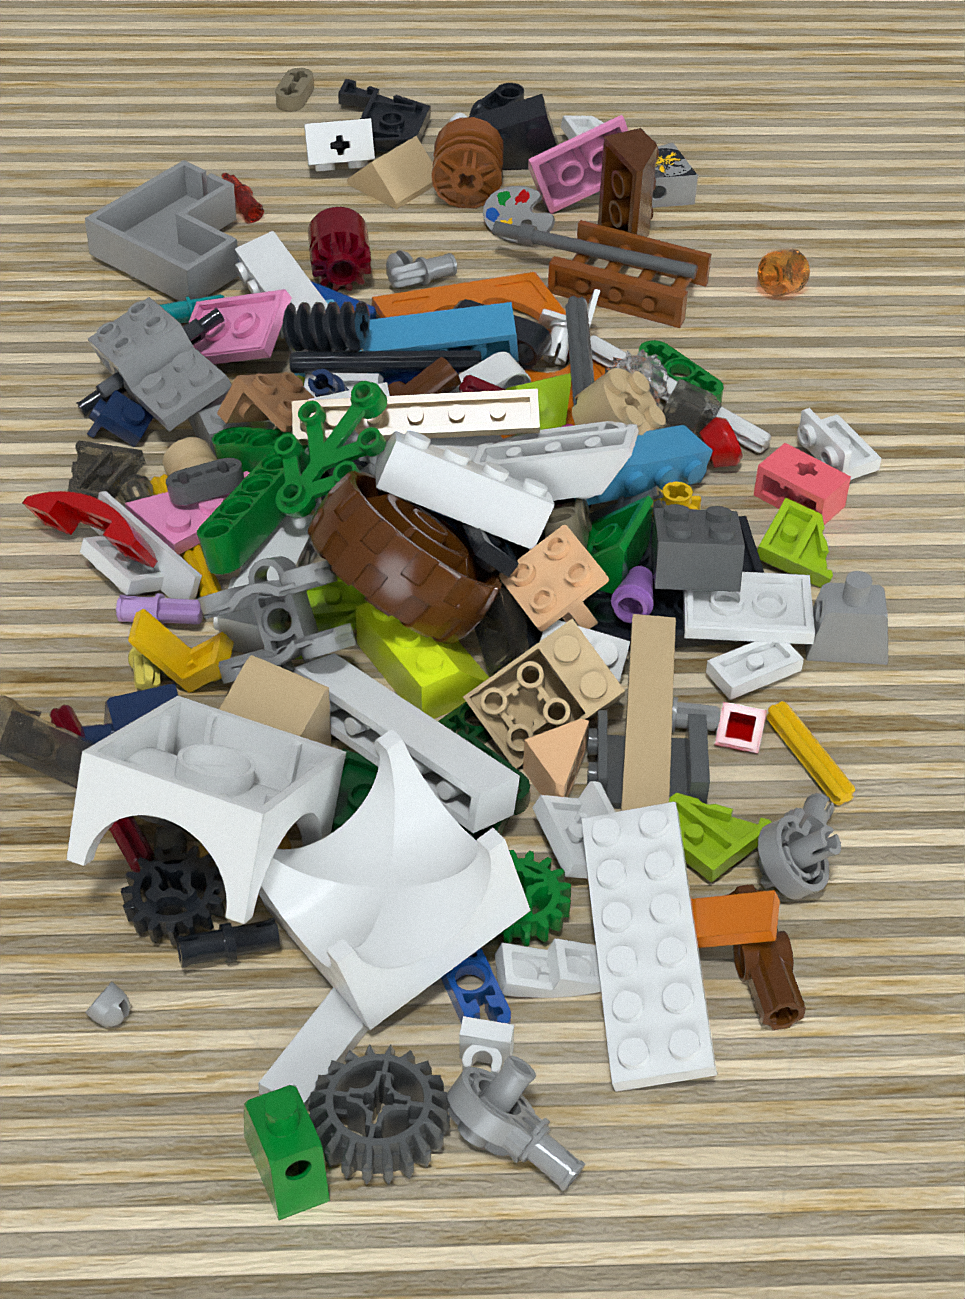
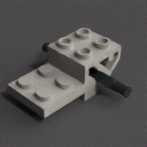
[76,297,232,431]

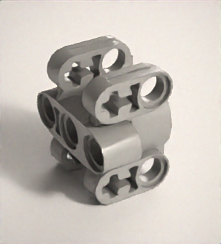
[198,556,357,684]

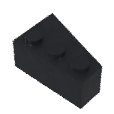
[470,93,559,170]

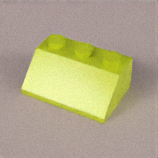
[356,602,490,719]

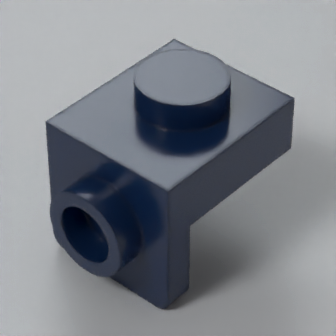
[87,390,153,447]

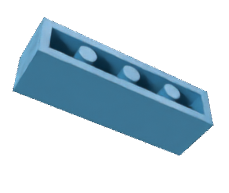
[363,302,519,378]
[574,425,713,505]

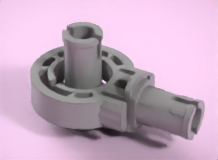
[758,793,841,899]
[447,1055,585,1192]

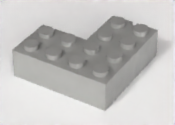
[85,160,239,301]

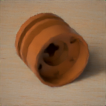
[432,117,504,208]

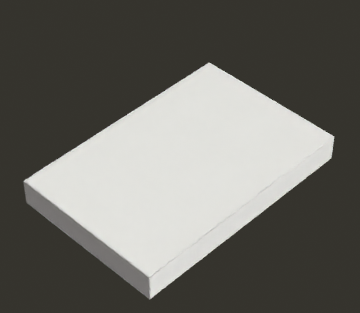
[683,572,815,645]

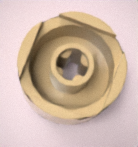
[572,368,666,435]

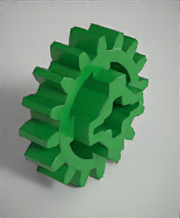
[500,850,571,946]

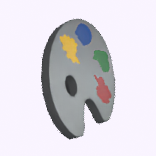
[483,186,555,243]

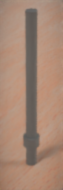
[492,221,698,279]

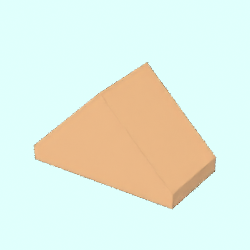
[523,718,589,797]

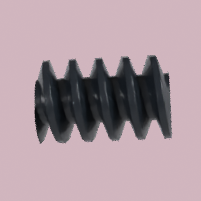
[283,301,370,351]

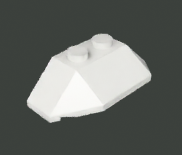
[472,421,639,501]

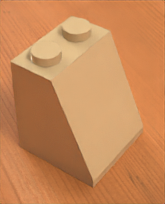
[219,655,331,747]

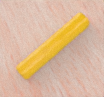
[767,701,855,806]

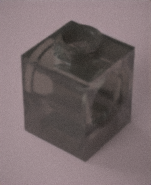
[662,379,722,439]

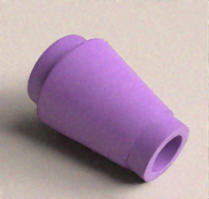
[611,566,653,623]

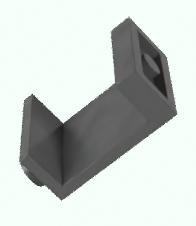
[587,710,710,809]

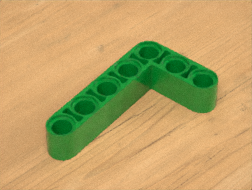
[197,427,310,574]

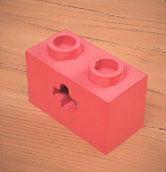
[754,443,851,525]

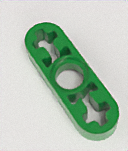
[638,340,724,406]

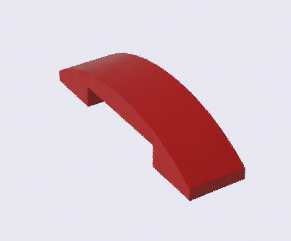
[22,491,158,568]

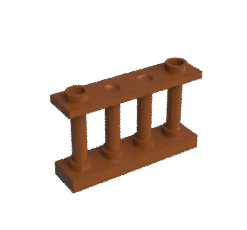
[548,220,711,328]

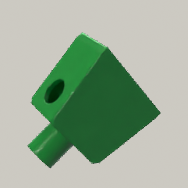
[244,1085,330,1220]

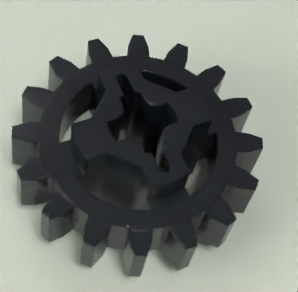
[121,844,227,945]

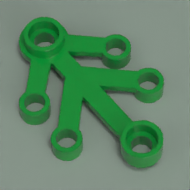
[274,381,388,518]

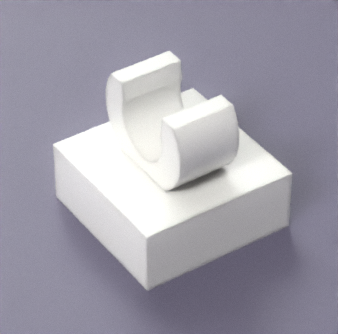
[459,1016,514,1075]

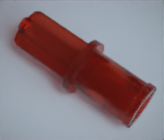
[221,173,264,223]

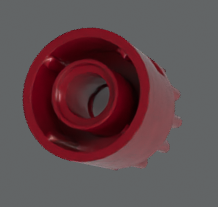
[308,207,372,291]

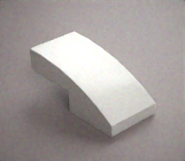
[495,938,601,998]

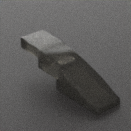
[475,540,528,677]

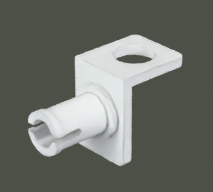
[538,289,600,366]

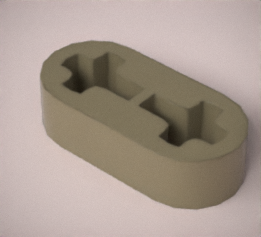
[275,68,314,112]

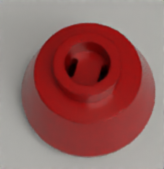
[699,417,743,468]

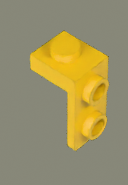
[128,609,234,693]

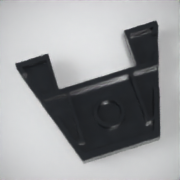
[330,79,431,153]

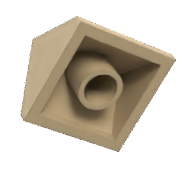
[347,136,433,210]

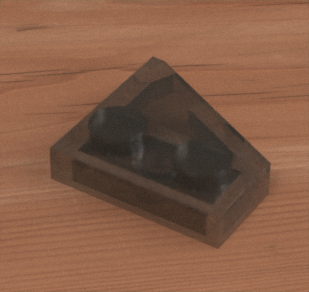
[67,440,146,499]

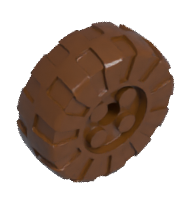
[308,470,502,644]

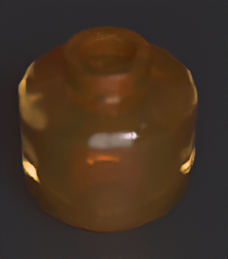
[757,248,810,297]

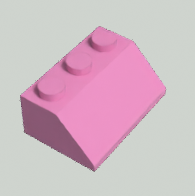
[528,115,628,214]

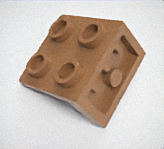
[217,372,315,432]

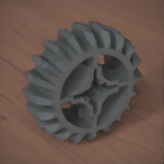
[308,1044,450,1185]

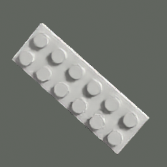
[581,802,717,1092]

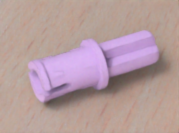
[116,593,203,625]

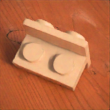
[499,525,609,631]

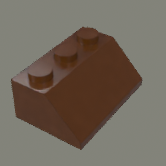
[598,128,659,237]

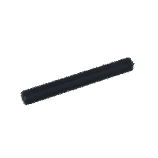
[289,350,482,373]

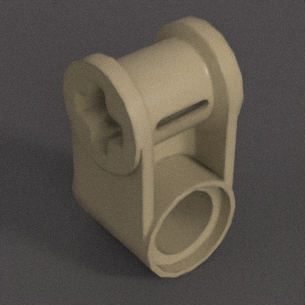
[543,498,592,550]

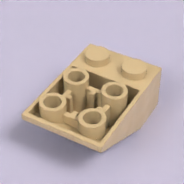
[463,619,625,769]

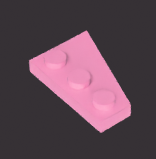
[125,471,249,555]

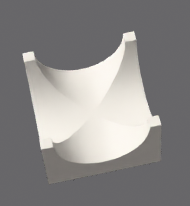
[66,696,346,924]
[259,729,531,1030]

